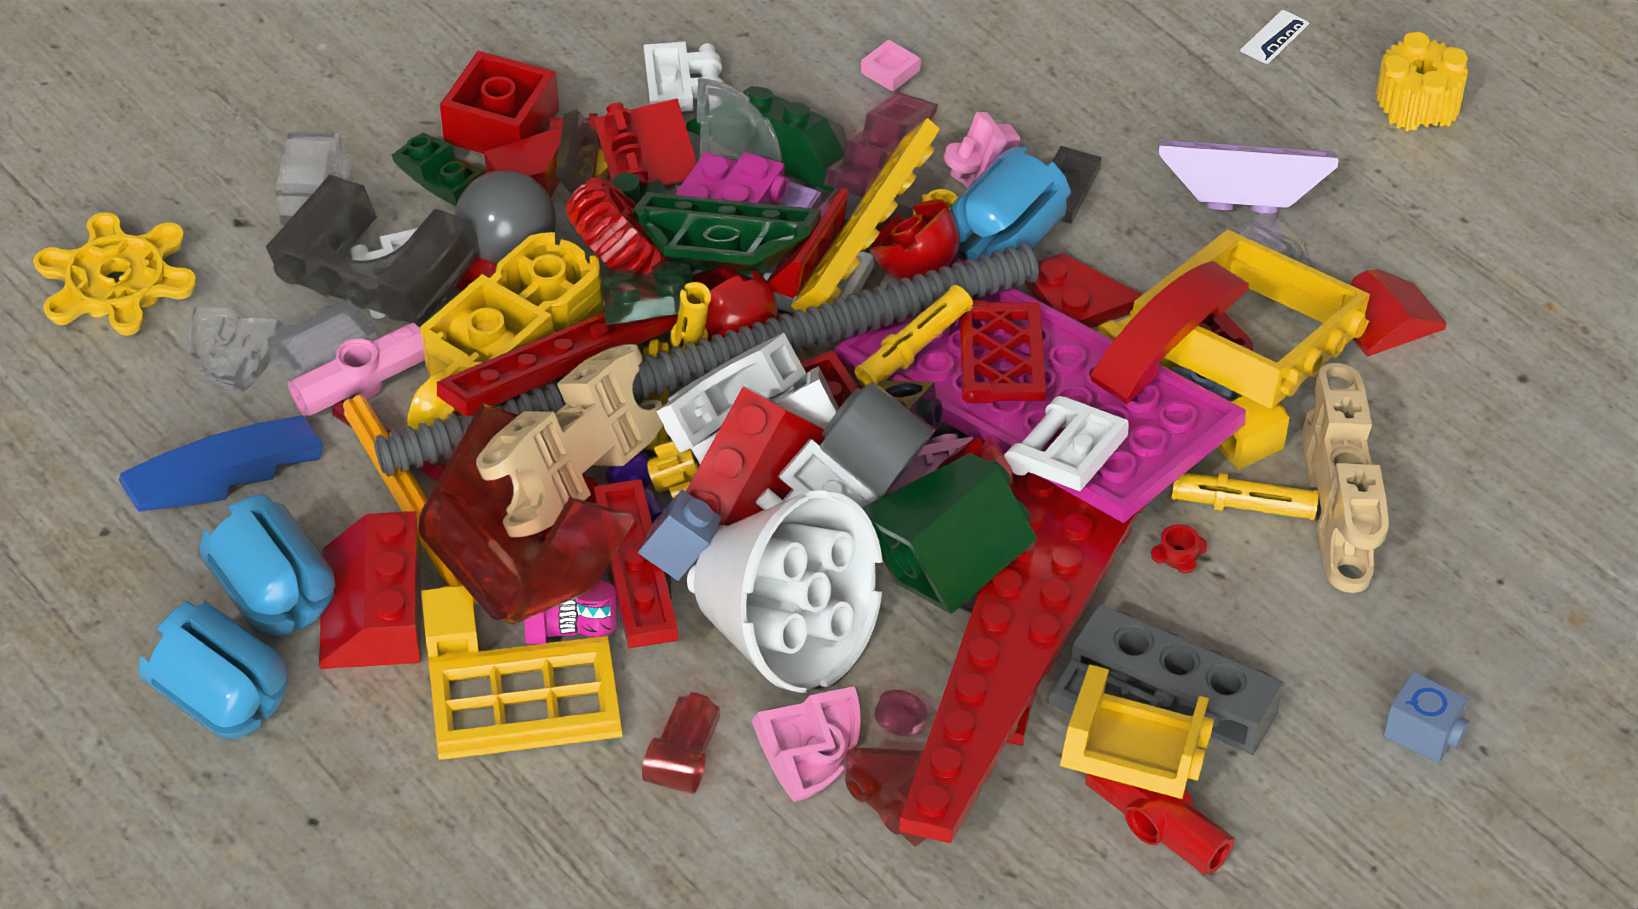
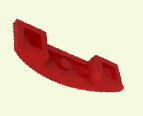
[1090,261,1249,404]

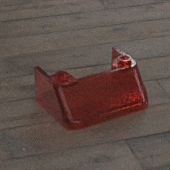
[419,403,635,624]

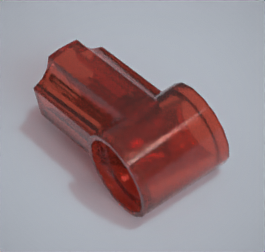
[642,692,720,794]

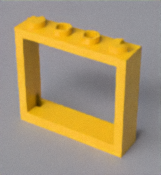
[1131,229,1370,409]

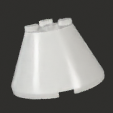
[687,490,883,693]

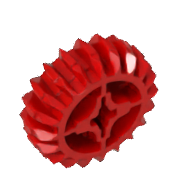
[565,177,673,288]

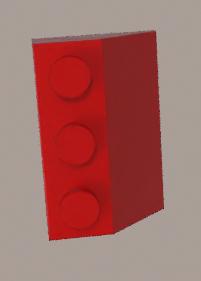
[685,386,825,526]
[319,511,421,669]

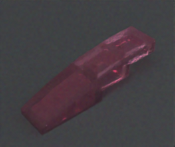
[824,92,938,197]

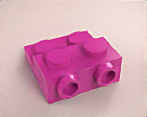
[675,152,789,205]

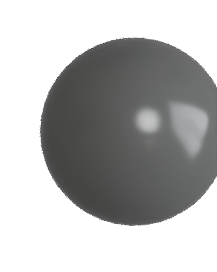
[454,170,556,265]

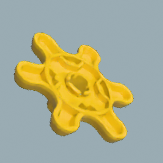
[33,212,196,336]

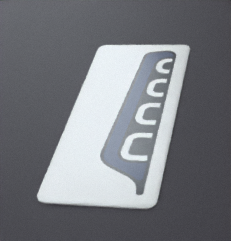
[1240,10,1309,64]

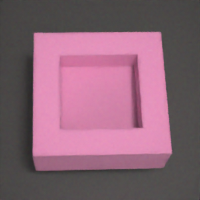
[861,39,921,92]

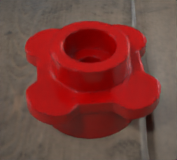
[1151,524,1207,574]

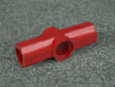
[1085,773,1235,875]

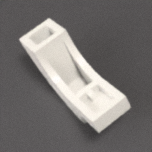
[656,333,806,453]

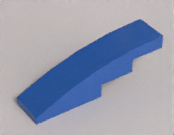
[119,415,323,512]

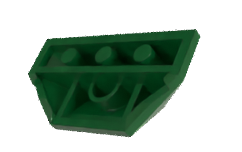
[686,86,855,193]
[633,192,821,275]

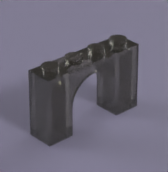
[266,174,480,327]

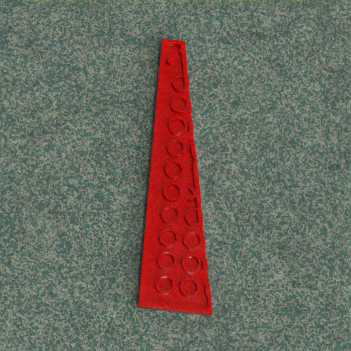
[899,472,1147,844]

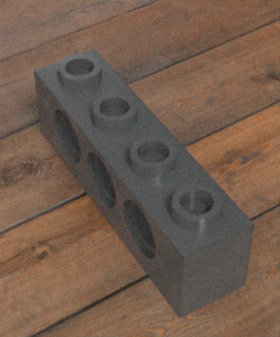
[1072,604,1283,755]

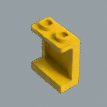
[1060,664,1215,799]

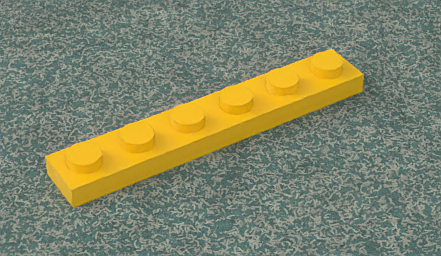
[790,118,940,313]

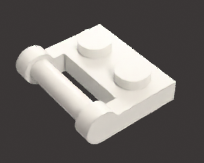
[1004,396,1128,491]

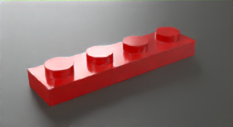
[593,479,678,649]

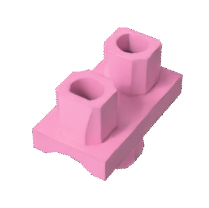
[943,112,1021,188]

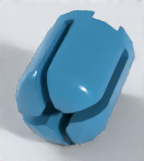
[950,147,1071,261]
[199,494,335,638]
[138,600,288,740]

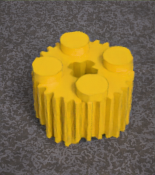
[1376,32,1468,132]

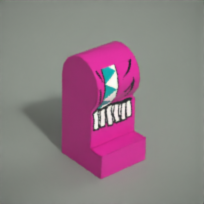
[523,580,618,644]

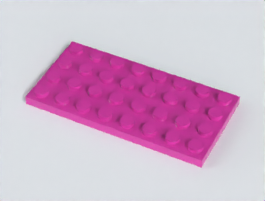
[835,259,1246,523]

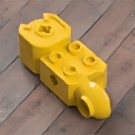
[407,232,604,429]

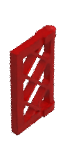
[959,300,1046,403]

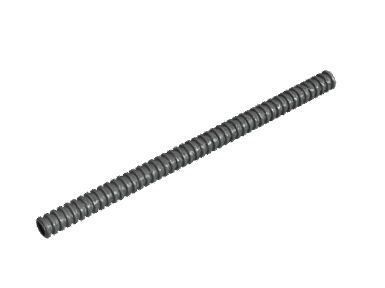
[374,242,1039,477]

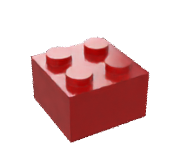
[440,50,559,154]

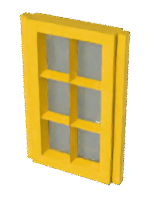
[428,636,622,760]

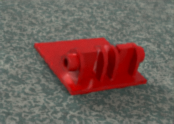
[593,98,697,188]

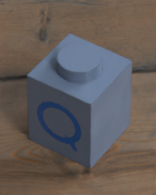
[638,489,722,581]
[1384,672,1470,763]

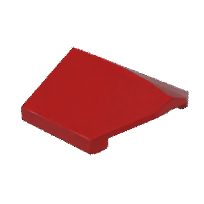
[1350,269,1446,357]

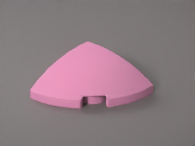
[751,686,861,802]

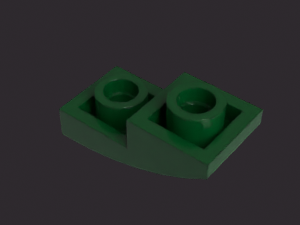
[392,133,485,206]

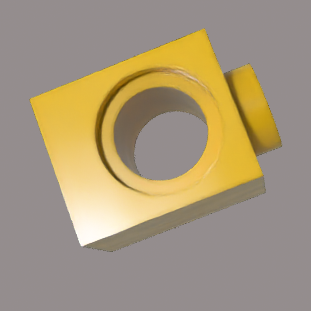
[421,585,479,658]

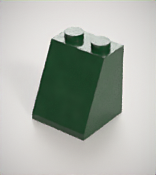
[862,453,1038,614]

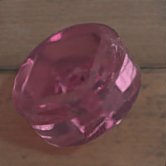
[874,690,928,737]

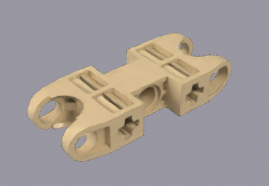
[476,344,664,537]
[1302,363,1389,593]

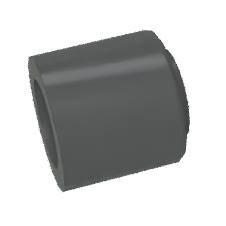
[820,382,935,498]

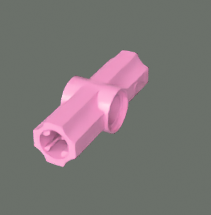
[287,322,425,417]

